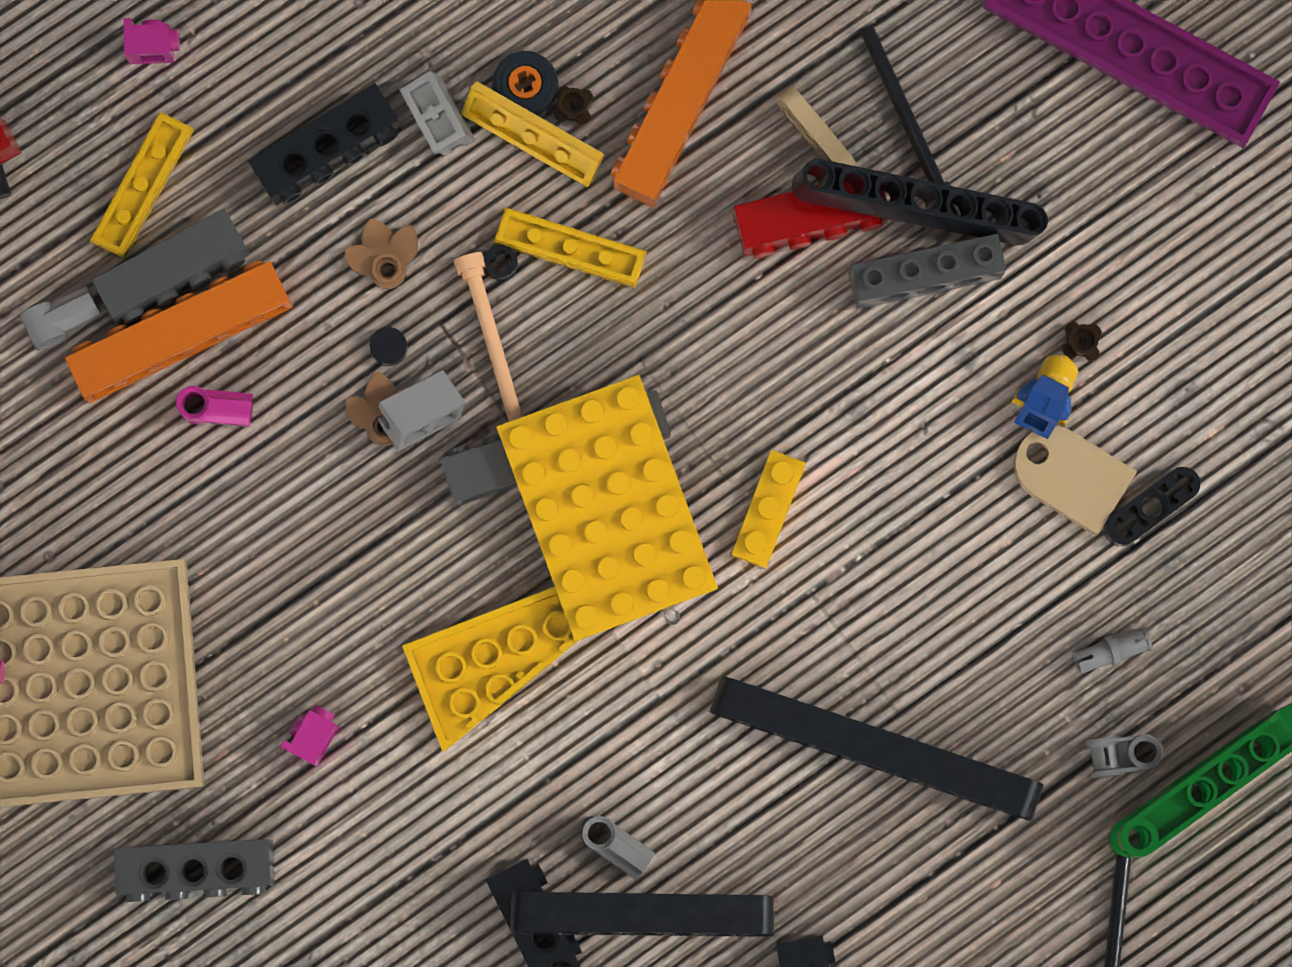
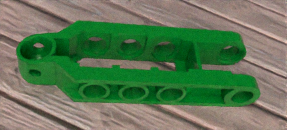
[1108,703,1292,858]

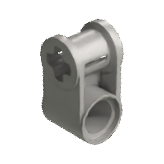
[1086,735,1163,778]

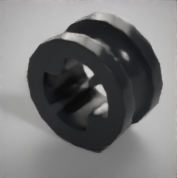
[484,245,518,281]

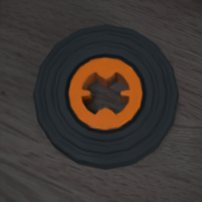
[492,51,559,115]

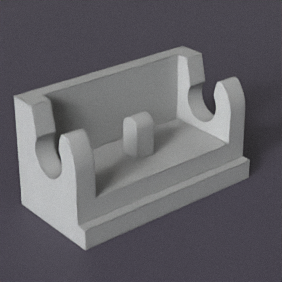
[399,71,476,155]
[378,370,465,452]

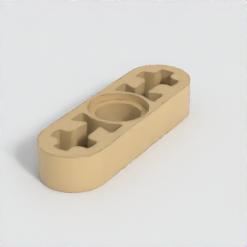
[775,86,858,167]

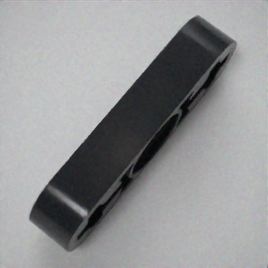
[1104,467,1200,547]

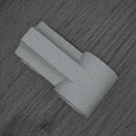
[20,286,102,351]
[581,816,655,880]

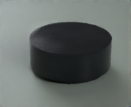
[370,327,408,366]

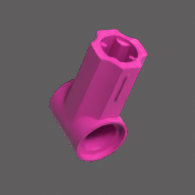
[176,386,253,427]

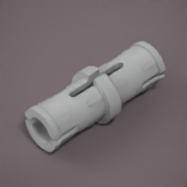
[1072,627,1153,674]

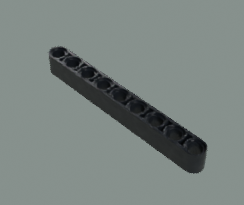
[709,676,1044,821]

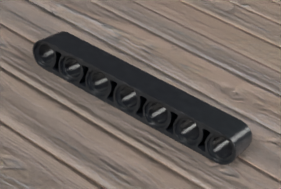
[791,159,1048,245]
[511,892,774,937]

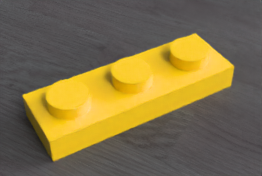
[731,450,806,569]

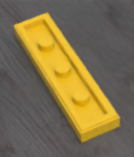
[461,81,605,187]
[90,111,194,260]
[494,207,647,289]

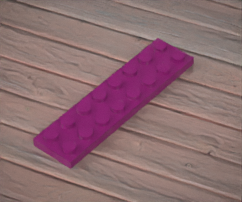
[983,0,1280,148]

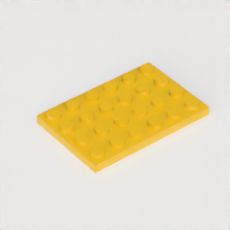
[496,375,718,642]

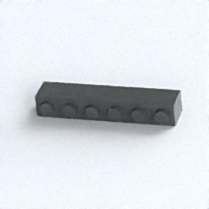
[440,388,671,507]

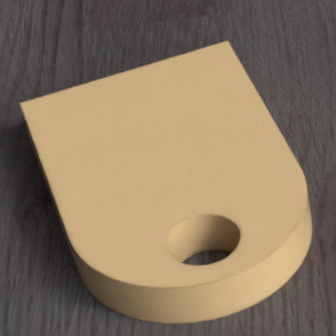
[1014,426,1137,536]

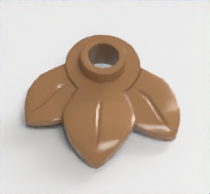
[345,218,418,289]
[346,372,410,446]

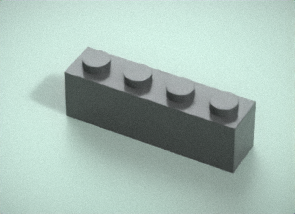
[92,208,250,326]

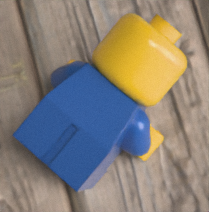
[1012,355,1078,439]

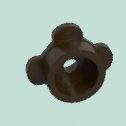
[554,86,593,125]
[1062,322,1102,361]

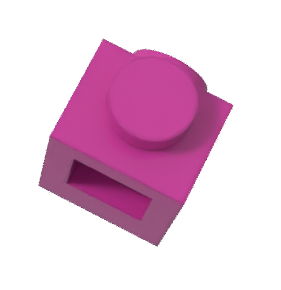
[123,18,180,65]
[280,704,340,767]

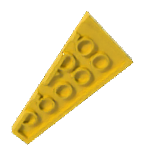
[402,587,580,753]

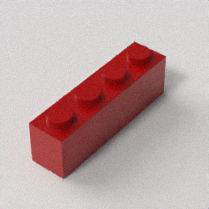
[733,170,888,259]

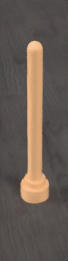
[454,252,523,422]

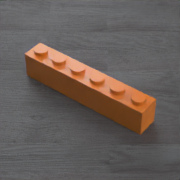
[610,0,752,208]
[65,260,293,404]

